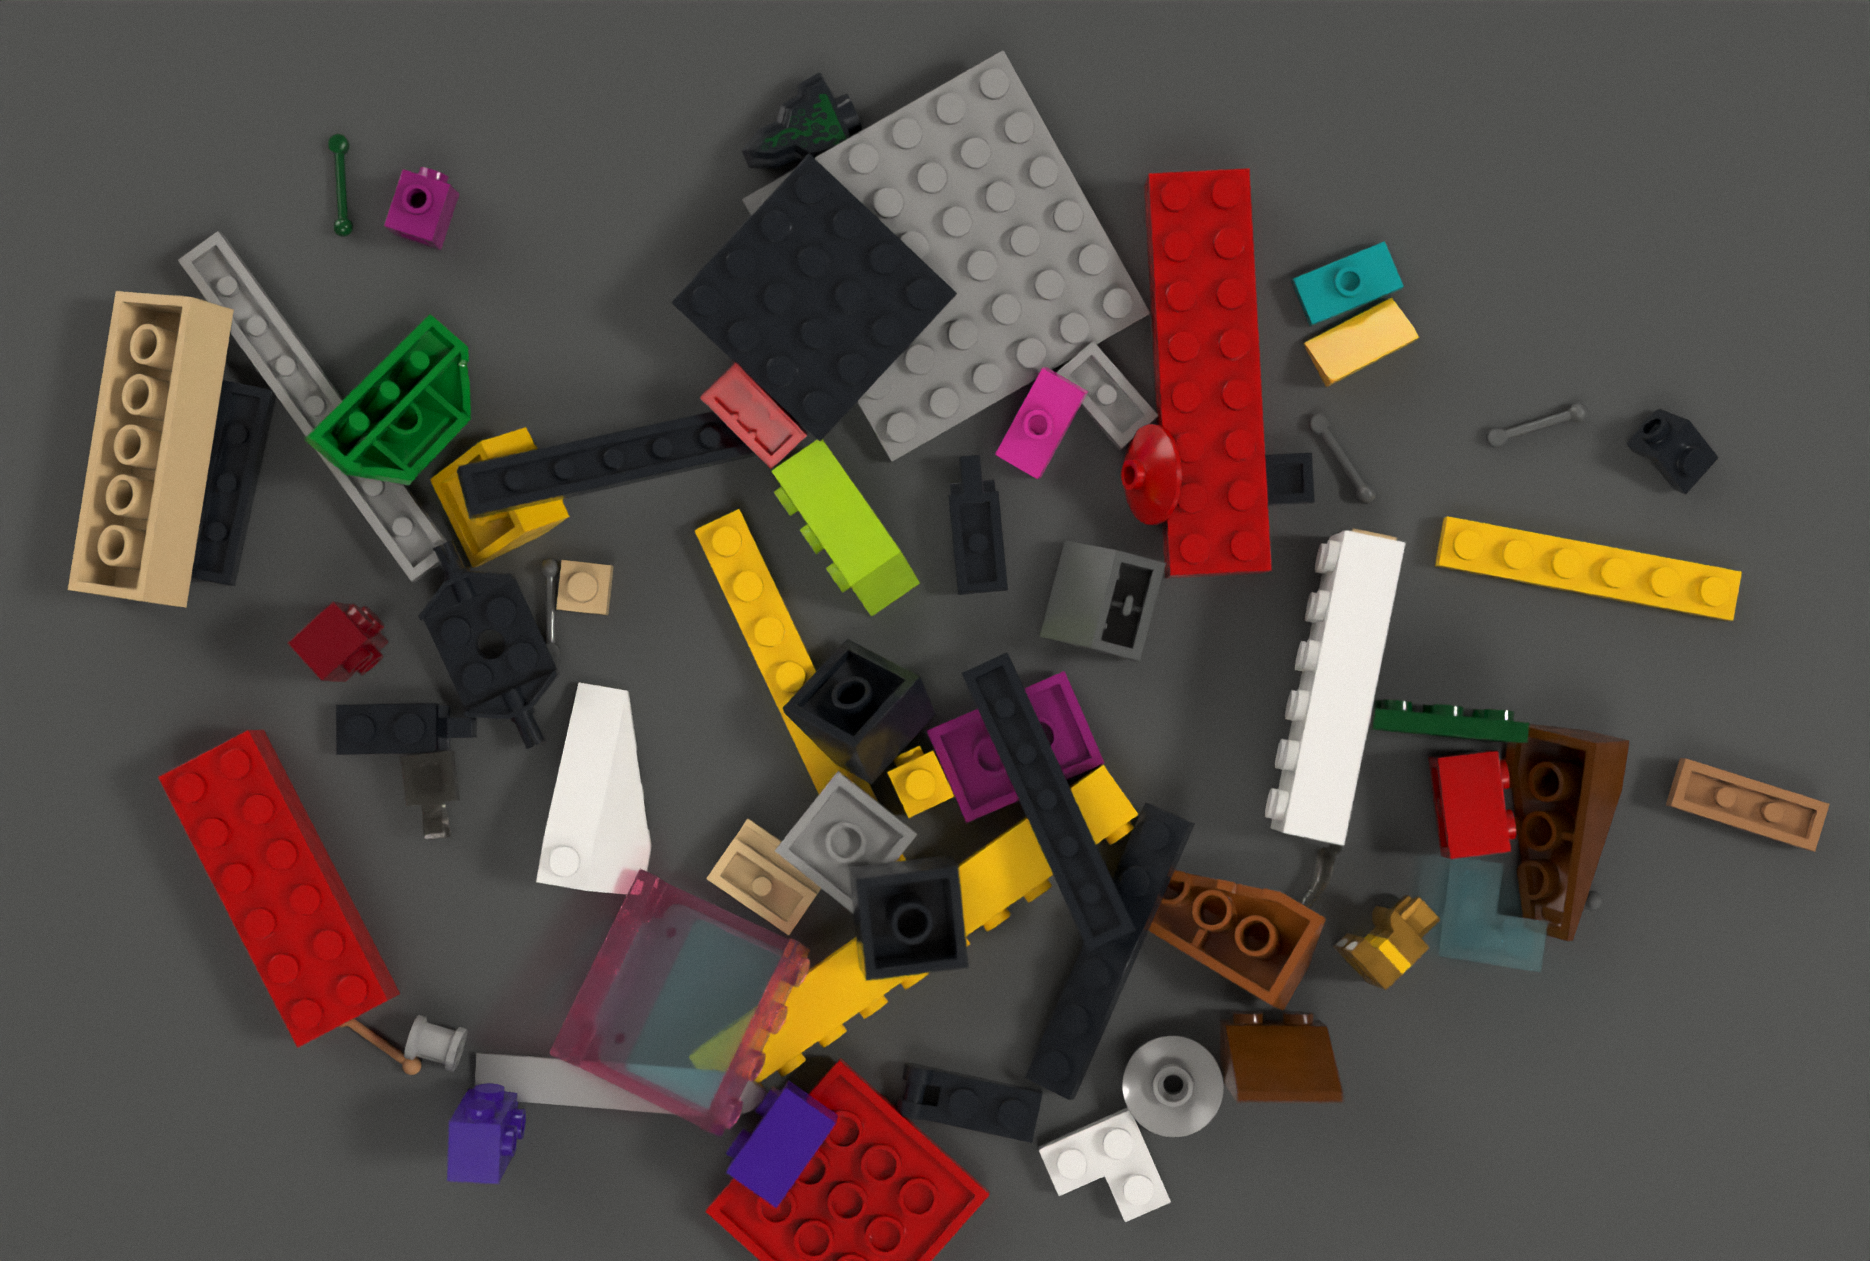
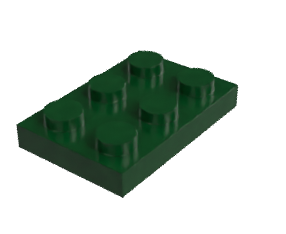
[1368,699,1529,743]

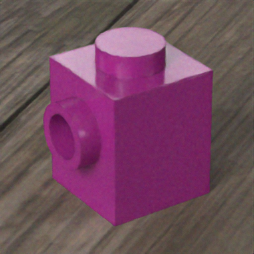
[384,167,460,250]

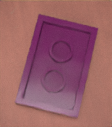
[927,671,1105,823]

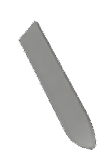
[475,1052,767,1117]

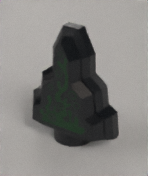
[742,72,862,170]

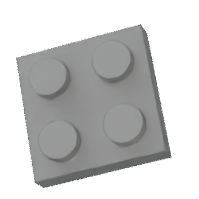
[775,771,918,914]

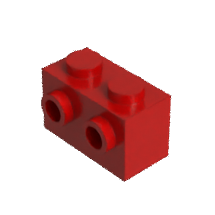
[1428,750,1516,859]

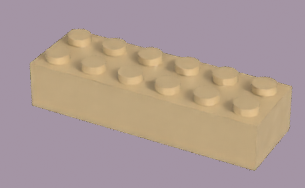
[68,291,234,608]

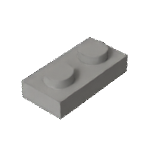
[1056,341,1159,450]

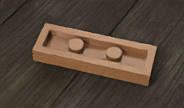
[1665,758,1830,852]

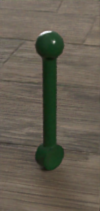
[328,134,353,237]

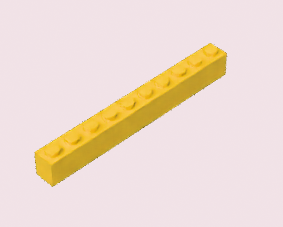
[689,764,1139,1089]

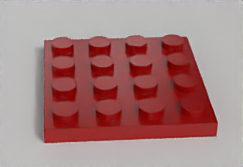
[705,1058,990,1261]

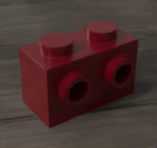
[288,601,389,682]

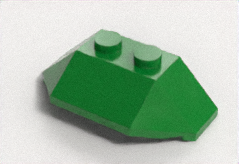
[305,314,471,485]

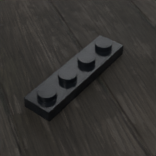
[191,380,276,586]

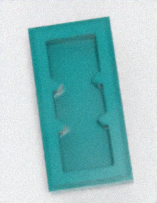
[1291,241,1404,327]

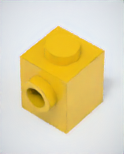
[887,745,955,818]

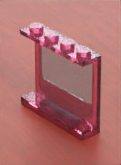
[549,869,810,1137]

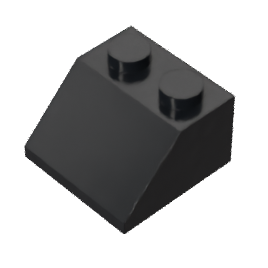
[783,639,936,784]

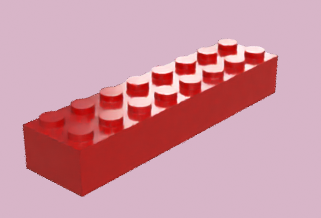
[1144,168,1272,579]

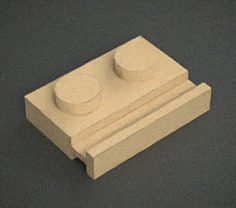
[706,818,821,936]

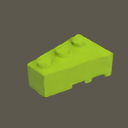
[771,439,920,617]

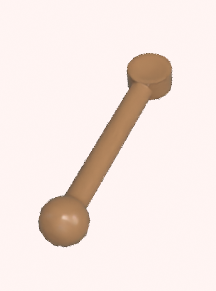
[339,1019,422,1075]

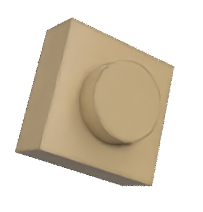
[556,560,614,615]

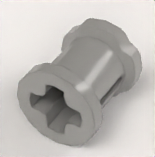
[404,1015,468,1072]

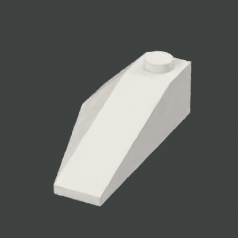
[536,682,652,896]

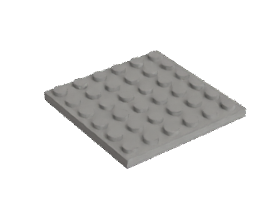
[742,50,1150,462]

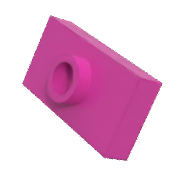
[995,367,1089,480]

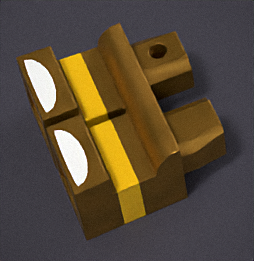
[1333,895,1440,990]

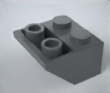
[1039,541,1166,662]

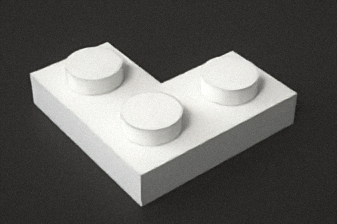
[1038,1108,1171,1222]

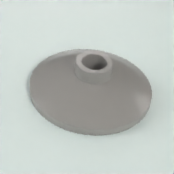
[1122,1035,1224,1137]

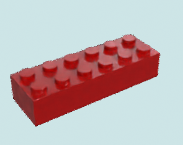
[158,730,400,1048]

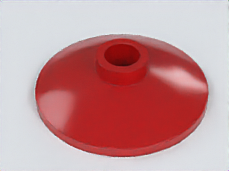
[1121,424,1182,525]

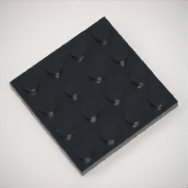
[671,153,958,441]

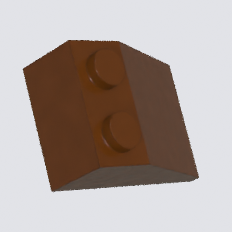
[1220,1011,1343,1102]

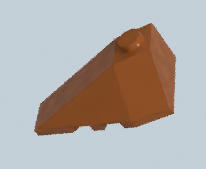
[1148,870,1326,1011]

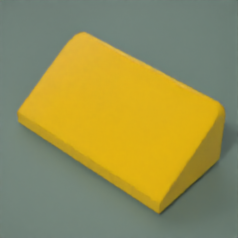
[1304,297,1419,387]

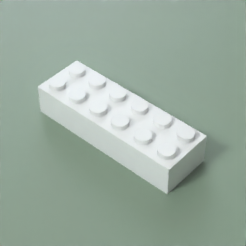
[1265,530,1405,845]

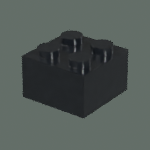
[849,855,969,981]

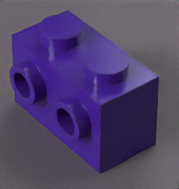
[725,1080,838,1208]
[447,1083,526,1184]

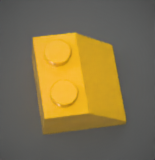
[430,427,570,568]

